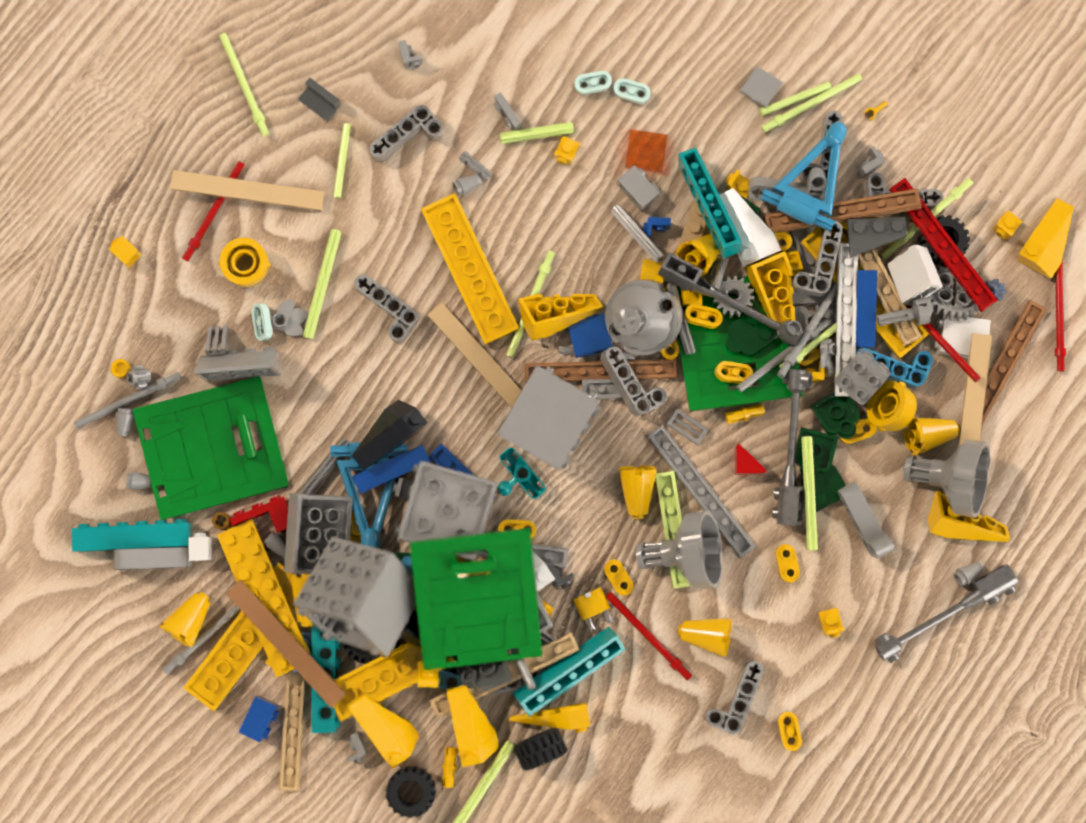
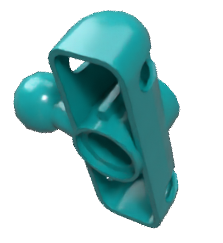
[497,447,546,499]

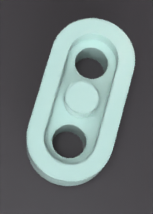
[575,71,612,95]
[613,78,651,104]
[251,303,273,341]

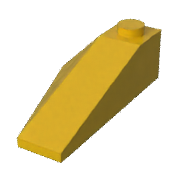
[1017,198,1074,279]
[744,251,796,334]
[518,294,603,341]
[928,491,1010,542]
[447,686,499,767]
[347,694,420,769]
[509,702,590,733]

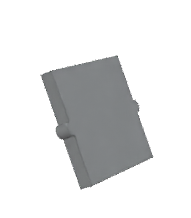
[740,67,783,108]

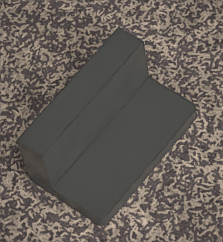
[298,77,341,122]

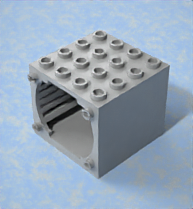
[497,365,600,470]
[395,461,497,561]
[293,537,417,657]

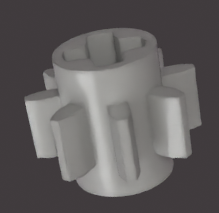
[127,365,151,390]

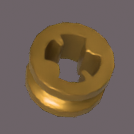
[212,512,231,530]

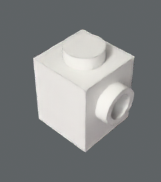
[189,533,212,561]

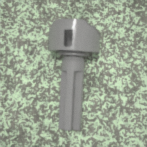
[877,298,933,326]

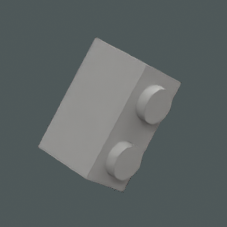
[617,165,660,212]

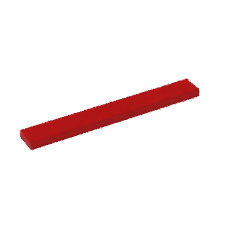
[889,178,998,312]

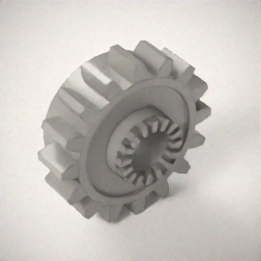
[713,275,755,318]

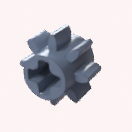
[985,278,1007,301]

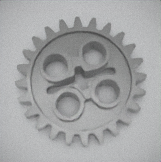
[927,265,979,321]

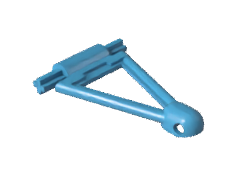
[760,122,847,231]
[330,442,408,549]

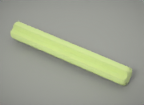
[500,122,574,144]

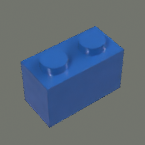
[238,695,280,742]

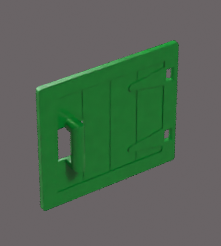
[677,276,804,412]
[133,376,289,520]
[410,528,542,670]

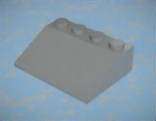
[194,347,282,381]
[284,493,353,574]

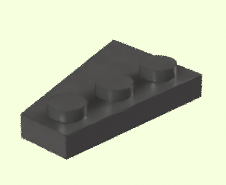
[847,217,907,258]

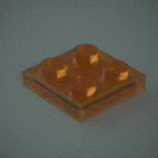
[625,129,668,173]

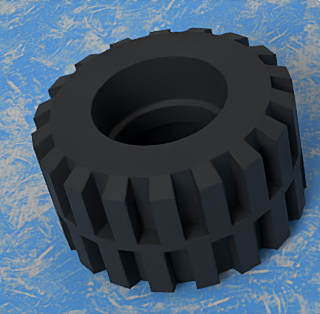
[918,215,970,266]
[513,728,568,771]
[385,766,436,818]

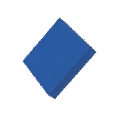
[568,313,613,358]

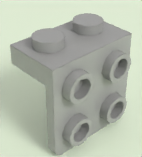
[834,348,891,405]

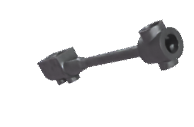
[658,252,804,346]
[772,369,813,526]
[874,564,1018,663]

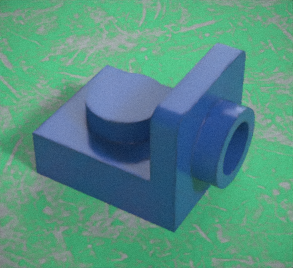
[643,217,671,239]

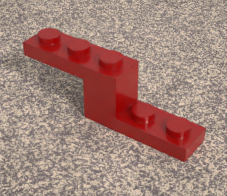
[229,495,289,533]

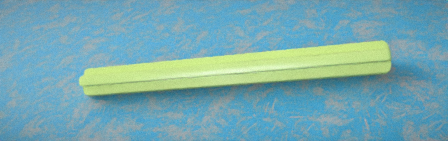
[303,229,341,339]
[801,436,818,551]
[453,741,515,823]

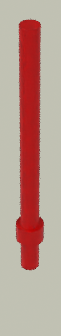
[182,161,245,262]
[1054,259,1066,372]
[905,304,981,383]
[605,591,692,680]

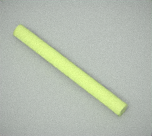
[759,81,831,116]
[333,123,351,198]

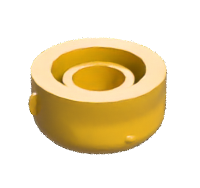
[218,237,271,287]
[866,381,917,432]

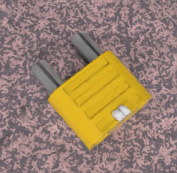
[573,587,614,632]

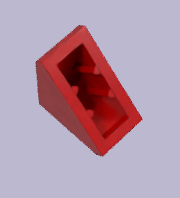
[734,444,767,475]

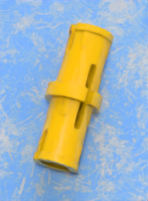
[725,403,765,425]
[441,747,457,788]

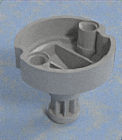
[605,279,683,355]
[903,439,990,518]
[636,511,723,589]

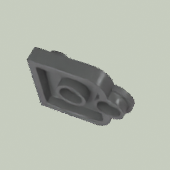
[461,661,512,692]

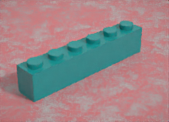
[72,519,192,552]
[513,626,626,717]

